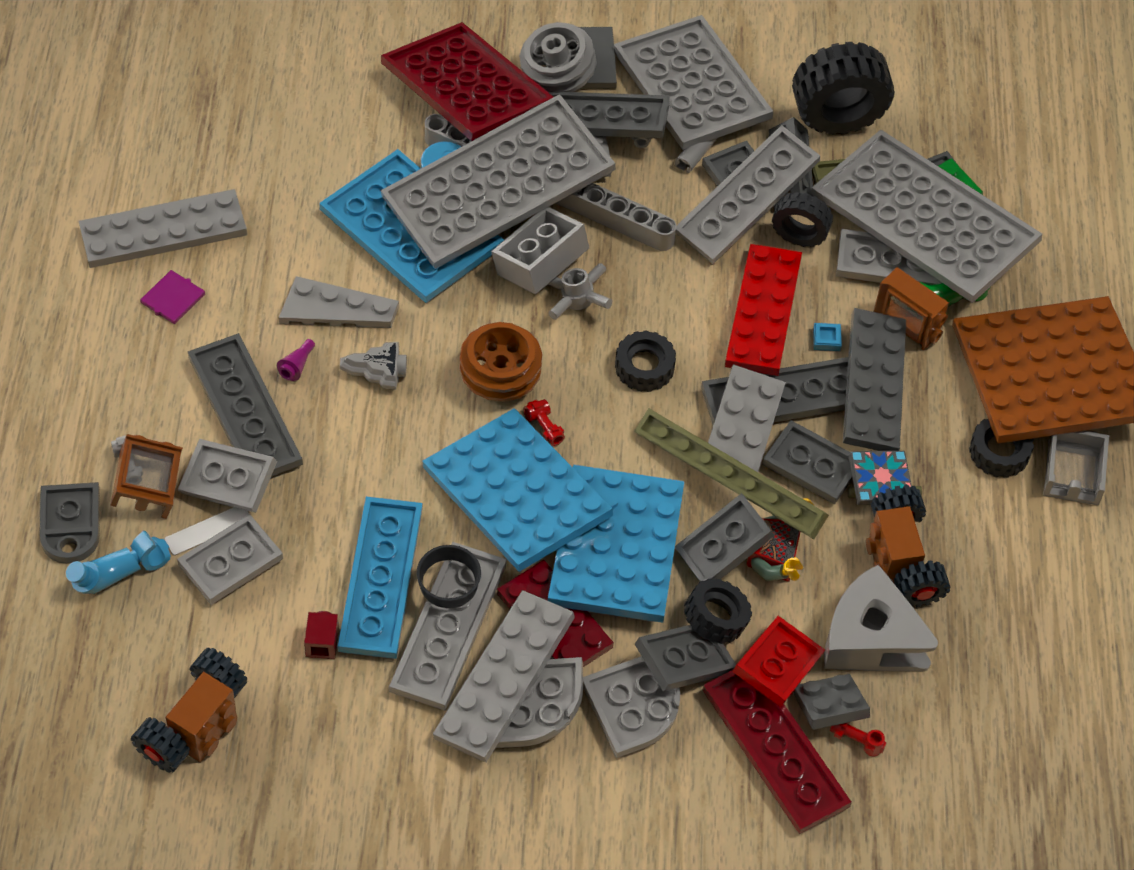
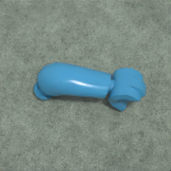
[66,530,171,594]

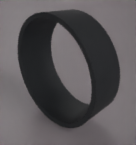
[417,545,481,608]

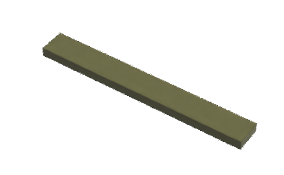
[634,408,829,539]

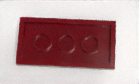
[497,560,614,667]

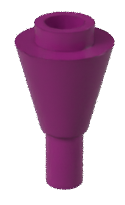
[276,339,315,381]

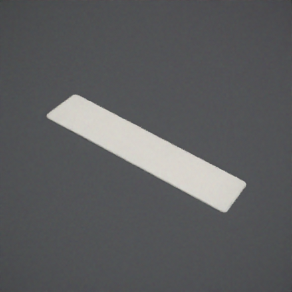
[165,507,249,555]

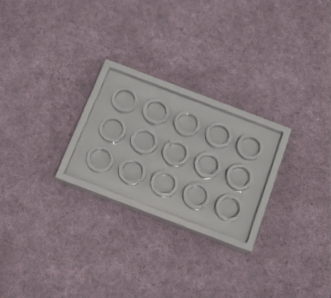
[614,15,773,150]

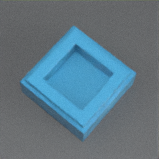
[813,323,842,351]

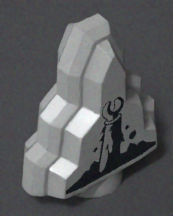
[340,342,407,390]

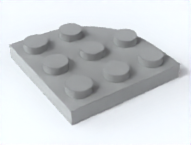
[583,656,680,758]
[496,657,583,748]

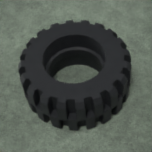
[792,42,895,135]

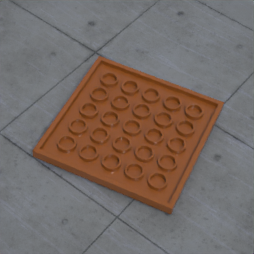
[952,296,1134,443]

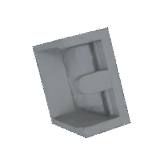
[1043,431,1109,506]

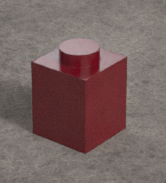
[304,611,339,659]

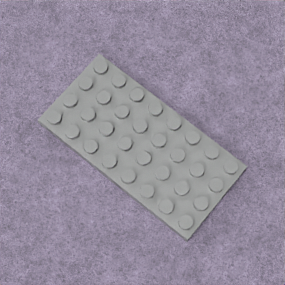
[381,94,616,269]
[812,130,1043,303]

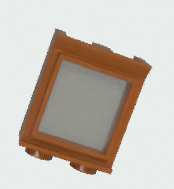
[873,267,949,350]
[110,434,183,519]

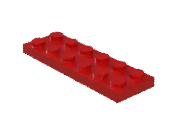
[725,244,802,376]

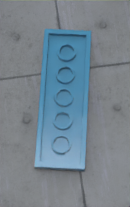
[338,496,423,659]

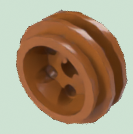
[460,322,543,402]

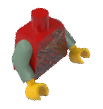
[746,498,815,582]

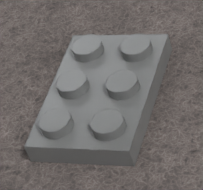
[178,439,277,513]
[177,514,283,605]

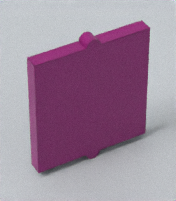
[140,270,205,324]

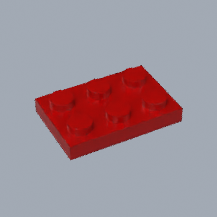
[732,615,825,707]

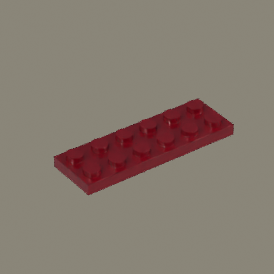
[702,670,852,835]

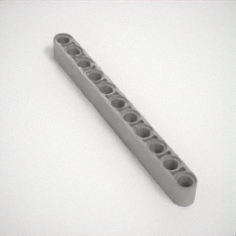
[425,114,676,251]

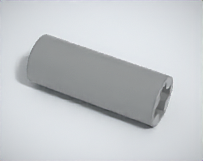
[675,138,717,173]

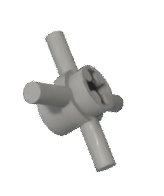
[547,263,612,320]

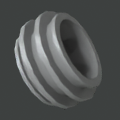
[519,22,597,92]

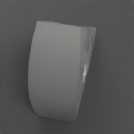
[824,565,938,672]

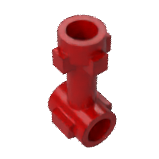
[523,399,565,446]
[830,722,887,757]

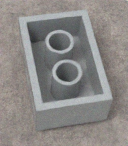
[491,207,589,294]

